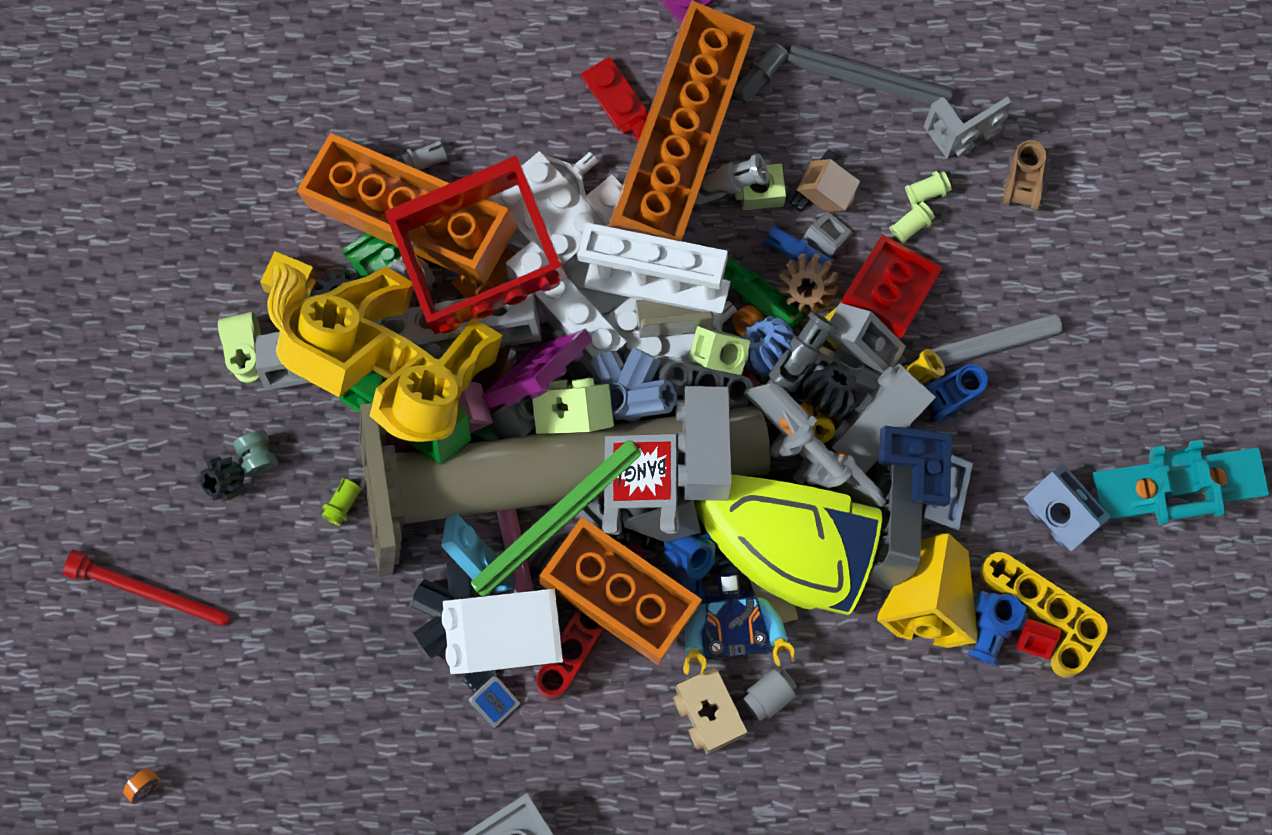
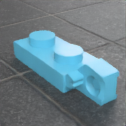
[441,514,514,595]

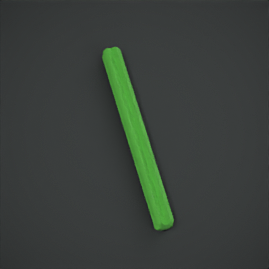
[471,440,641,597]

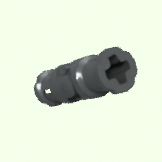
[767,311,838,394]

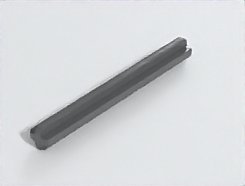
[787,45,952,105]

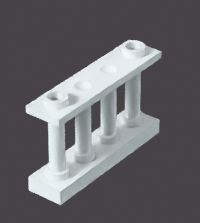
[577,223,731,316]

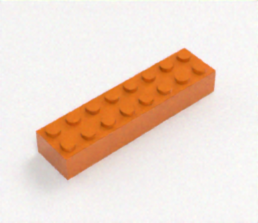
[608,1,755,241]

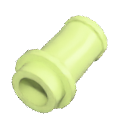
[905,171,952,205]
[889,202,935,244]

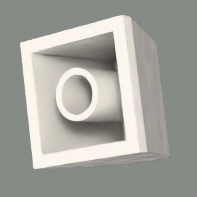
[442,589,563,674]

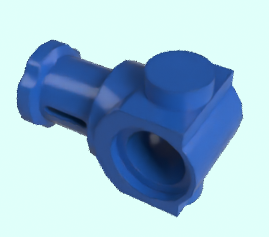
[663,533,716,603]
[968,591,1028,666]

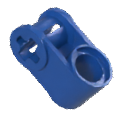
[925,364,988,424]

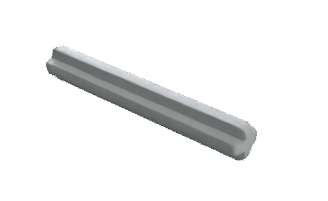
[931,314,1063,367]

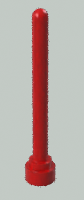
[63,549,230,626]

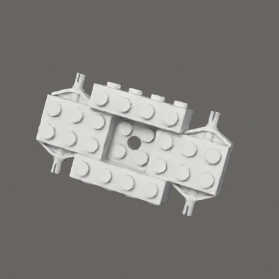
[487,151,737,400]

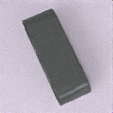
[651,356,754,407]

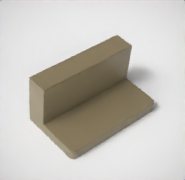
[635,300,714,338]

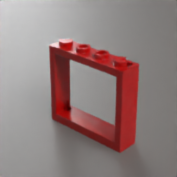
[385,155,568,335]

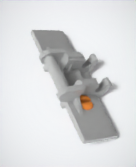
[744,383,886,508]

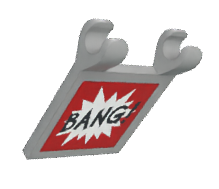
[602,434,679,535]

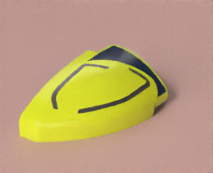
[693,475,882,615]

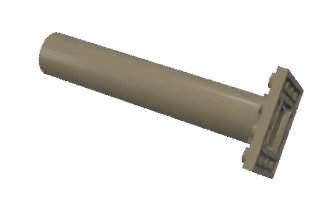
[359,403,770,577]

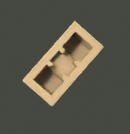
[673,667,747,754]

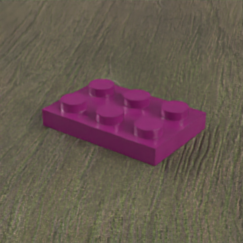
[481,328,592,408]

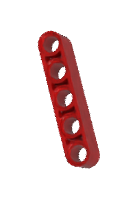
[536,544,645,700]

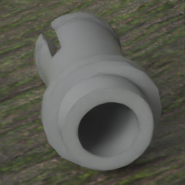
[401,141,447,170]

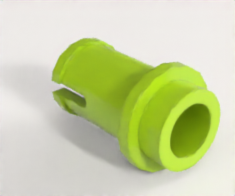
[322,478,362,526]

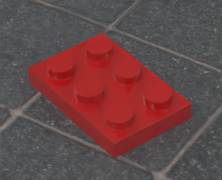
[840,234,943,339]

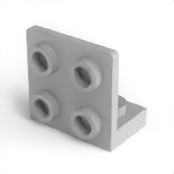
[924,96,1012,159]

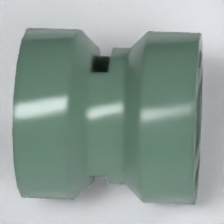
[233,430,278,477]

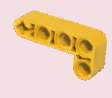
[980,552,1108,678]

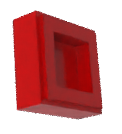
[1015,618,1061,660]

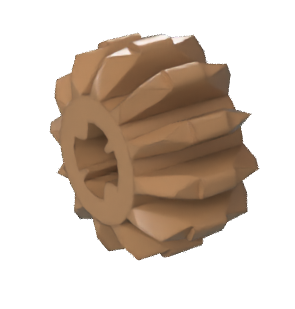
[780,253,839,312]

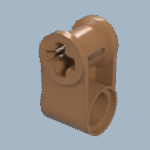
[1003,140,1046,211]

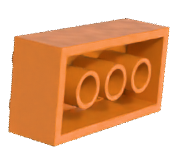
[540,517,702,666]

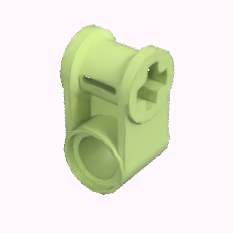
[218,311,261,383]

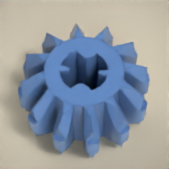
[740,315,796,377]

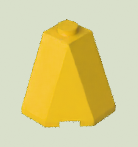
[877,534,978,648]

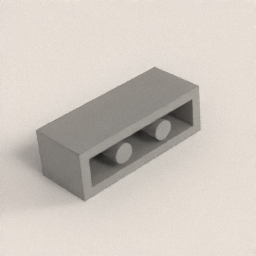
[828,363,936,474]
[676,386,731,501]

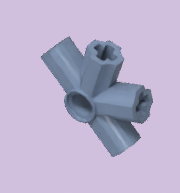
[589,347,677,422]

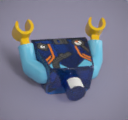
[683,572,795,676]

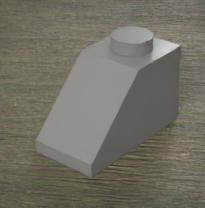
[828,303,906,373]

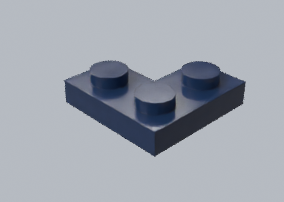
[879,425,952,507]

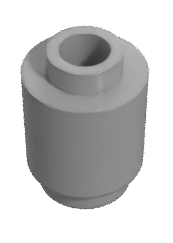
[742,669,797,721]

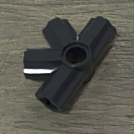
[411,560,481,659]

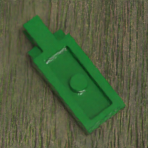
[723,257,806,330]

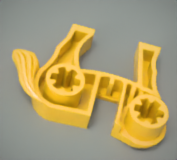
[267,263,503,442]

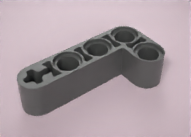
[866,459,922,590]

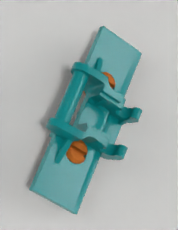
[1092,440,1269,525]

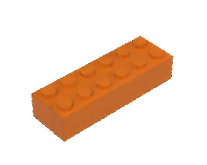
[297,133,518,285]

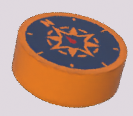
[123,769,160,804]

